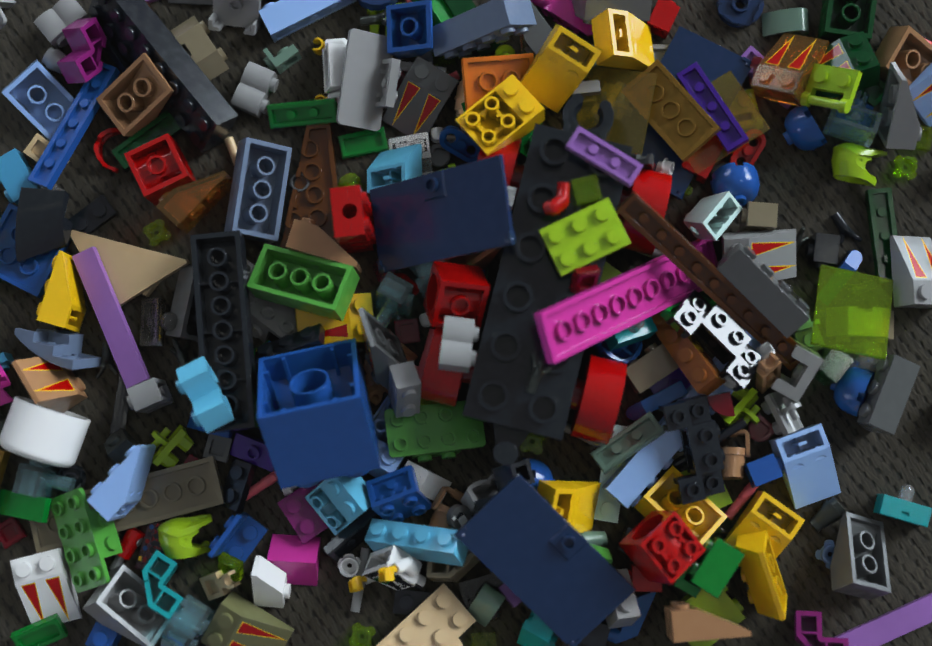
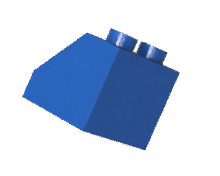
[257,338,380,489]

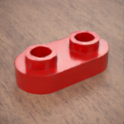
[729,129,766,165]

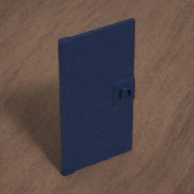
[617,26,752,200]
[370,155,516,274]
[454,473,636,646]

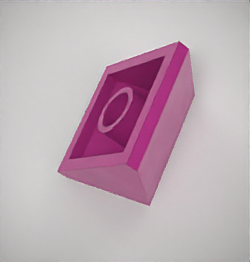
[267,534,321,586]

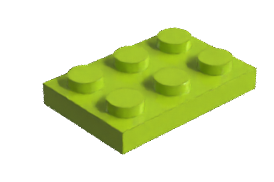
[539,198,631,277]

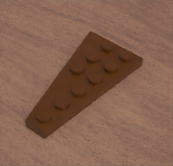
[280,123,341,249]

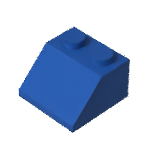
[386,0,433,59]

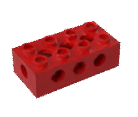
[330,185,376,254]

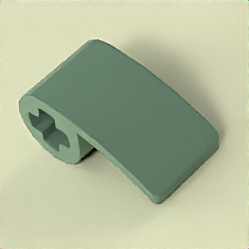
[762,7,809,37]
[467,583,506,627]

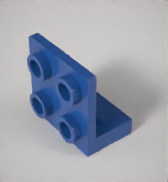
[366,465,432,522]
[208,513,269,570]

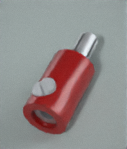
[109,528,145,570]

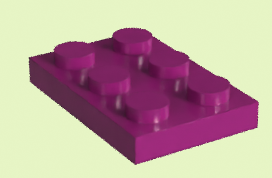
[277,480,329,544]

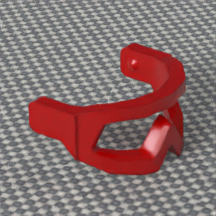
[94,128,131,173]

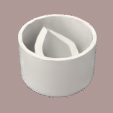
[0,396,91,468]

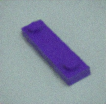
[676,61,749,154]

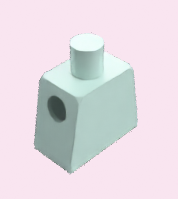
[684,191,743,241]

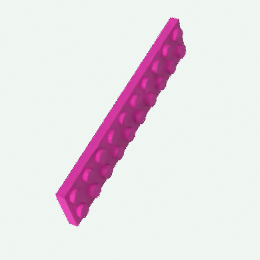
[534,239,718,364]

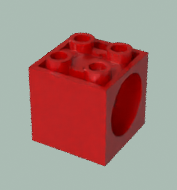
[124,133,199,206]
[423,261,490,332]
[619,511,706,584]

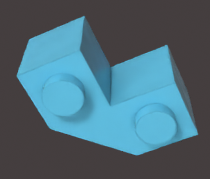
[175,356,235,433]

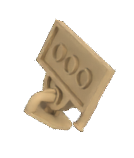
[376,583,477,646]

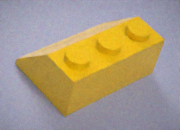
[634,465,728,545]
[733,530,788,621]

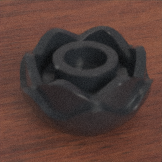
[55,464,86,493]

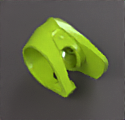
[831,142,887,187]
[157,514,213,559]

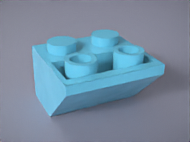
[367,144,422,194]
[305,476,371,536]

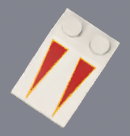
[10,547,82,624]

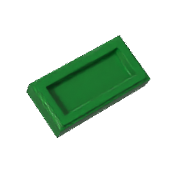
[338,127,389,160]
[10,613,68,646]

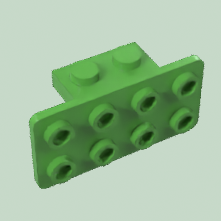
[384,400,486,462]
[51,488,123,593]

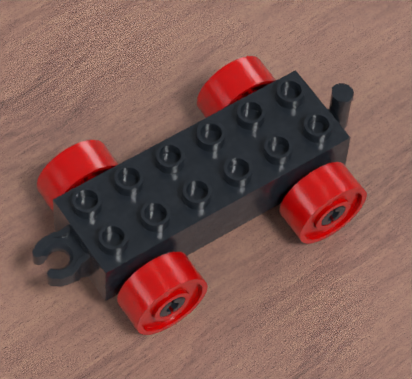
[421,94,672,465]

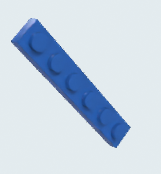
[27,63,120,190]

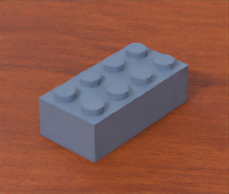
[433,0,537,59]
[224,137,292,244]

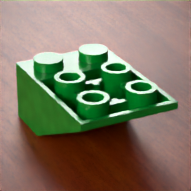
[687,538,745,598]

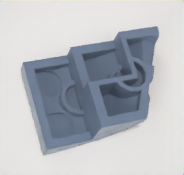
[14,328,102,370]

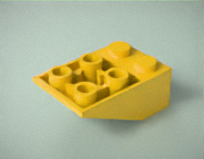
[591,8,654,71]
[520,24,601,113]
[455,74,545,156]
[36,250,86,333]
[537,480,601,533]
[724,491,805,567]

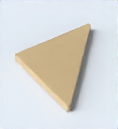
[70,230,190,306]

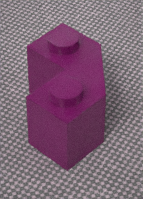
[57,17,107,84]
[794,610,849,646]

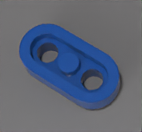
[439,126,480,163]

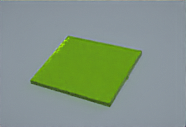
[811,264,894,360]

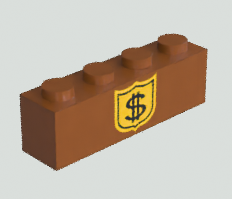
[651,311,727,396]

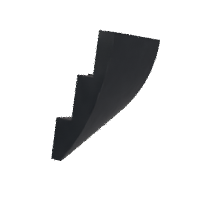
[15,187,73,263]

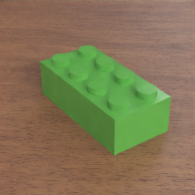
[246,243,360,322]

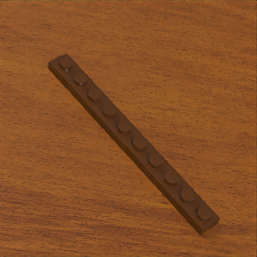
[616,191,802,371]

